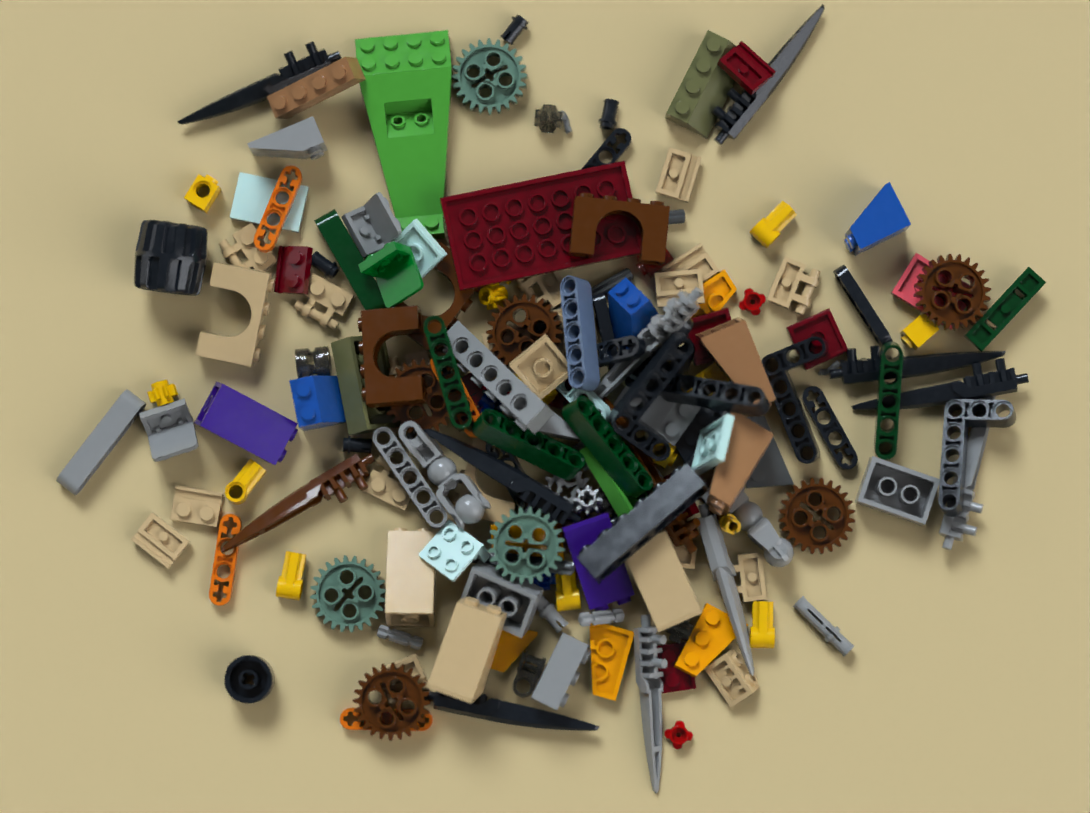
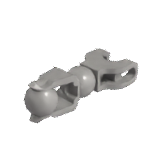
[398,421,491,530]
[700,482,794,567]

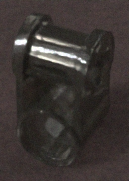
[513,650,547,698]

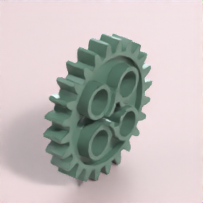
[452,38,527,115]
[487,506,565,584]
[310,555,386,633]

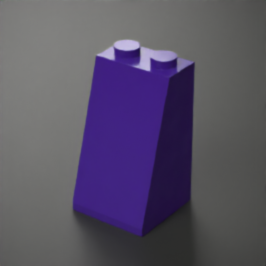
[194,382,298,465]
[562,512,635,611]

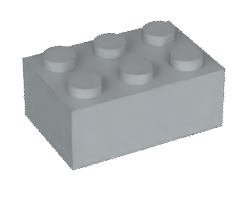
[855,456,940,526]
[460,560,544,638]
[531,633,591,710]

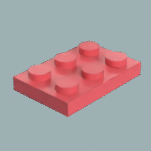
[891,253,972,330]

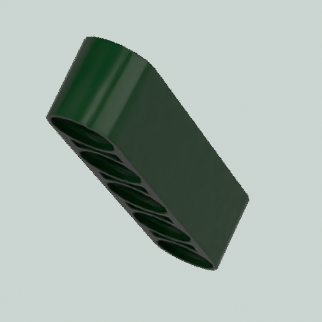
[314,209,387,310]
[424,315,472,431]
[874,341,903,460]
[562,396,653,499]
[472,409,585,480]

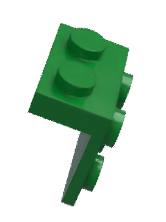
[358,241,424,308]

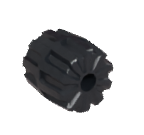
[134,220,208,296]

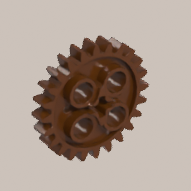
[914,254,991,331]
[486,294,564,366]
[386,358,456,434]
[778,478,855,554]
[353,662,431,741]

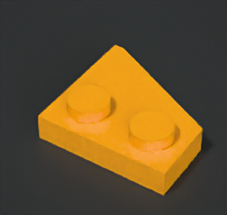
[491,630,538,672]

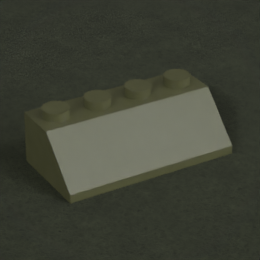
[665,30,736,139]
[331,336,401,435]

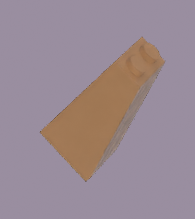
[695,317,776,406]
[706,412,774,516]

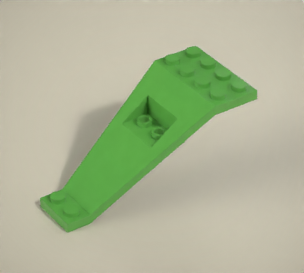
[355,30,452,239]

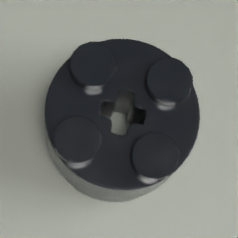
[224,655,275,703]

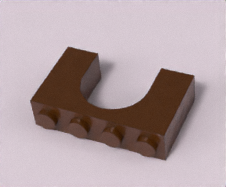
[568,193,670,266]
[395,242,484,353]
[358,305,427,408]

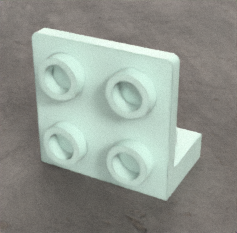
[419,520,490,582]

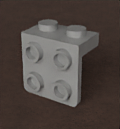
[341,192,402,258]
[139,398,199,462]

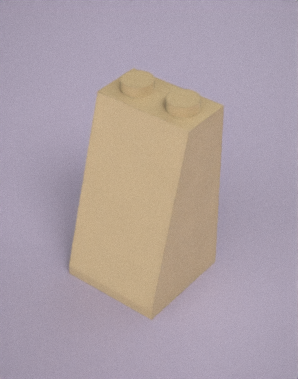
[385,528,436,627]
[627,528,702,632]
[426,597,507,704]

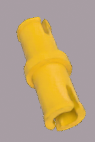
[717,513,741,534]

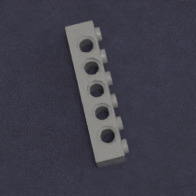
[442,321,555,434]

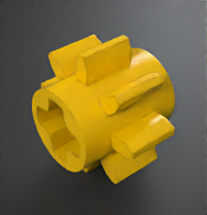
[479,283,508,310]
[147,380,178,407]

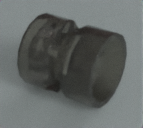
[295,346,332,378]

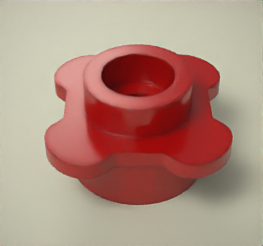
[739,288,766,316]
[664,721,693,749]

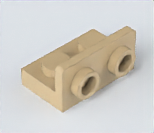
[704,648,759,707]

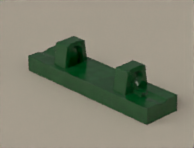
[964,267,1046,352]

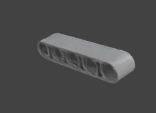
[56,389,146,495]
[373,427,447,529]

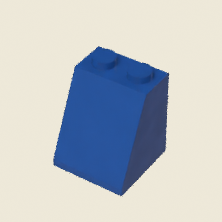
[844,182,911,256]
[608,277,659,349]
[289,376,346,431]

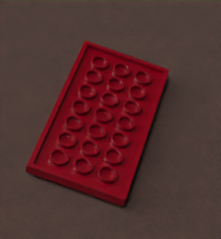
[440,161,641,291]

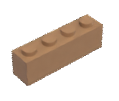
[267,57,366,119]

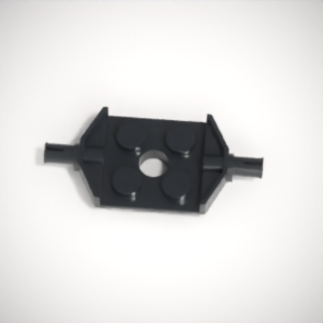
[675,396,737,470]

